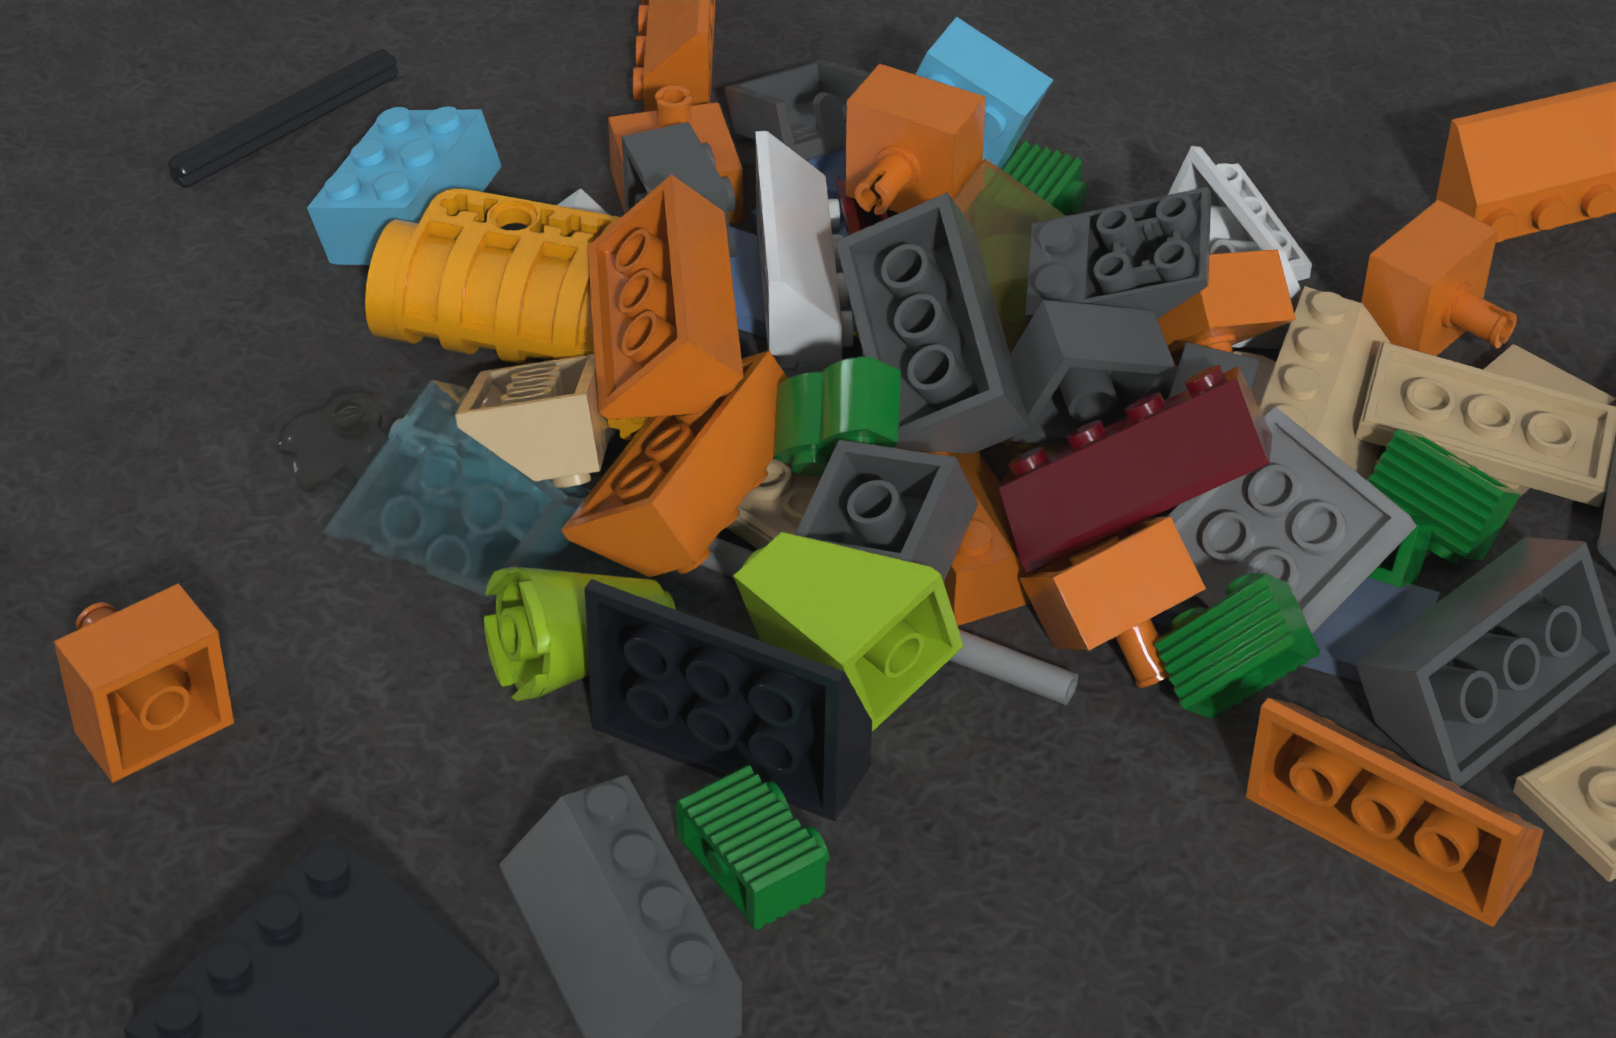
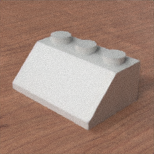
[1168,146,1302,349]

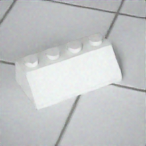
[755,131,853,369]

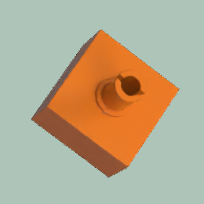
[846,64,986,215]
[608,85,743,224]
[1361,200,1517,356]
[1157,249,1296,358]
[1019,516,1206,688]
[54,583,234,783]

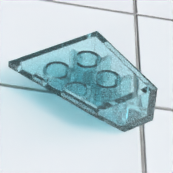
[323,380,589,600]

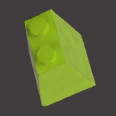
[733,532,964,731]

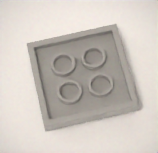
[1168,406,1417,634]

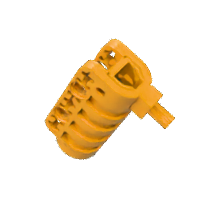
[365,189,649,440]

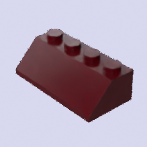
[999,365,1273,573]

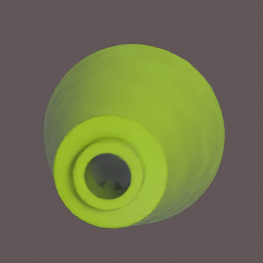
[484,567,676,701]

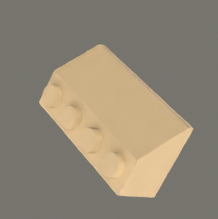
[1259,286,1391,481]
[455,354,612,488]

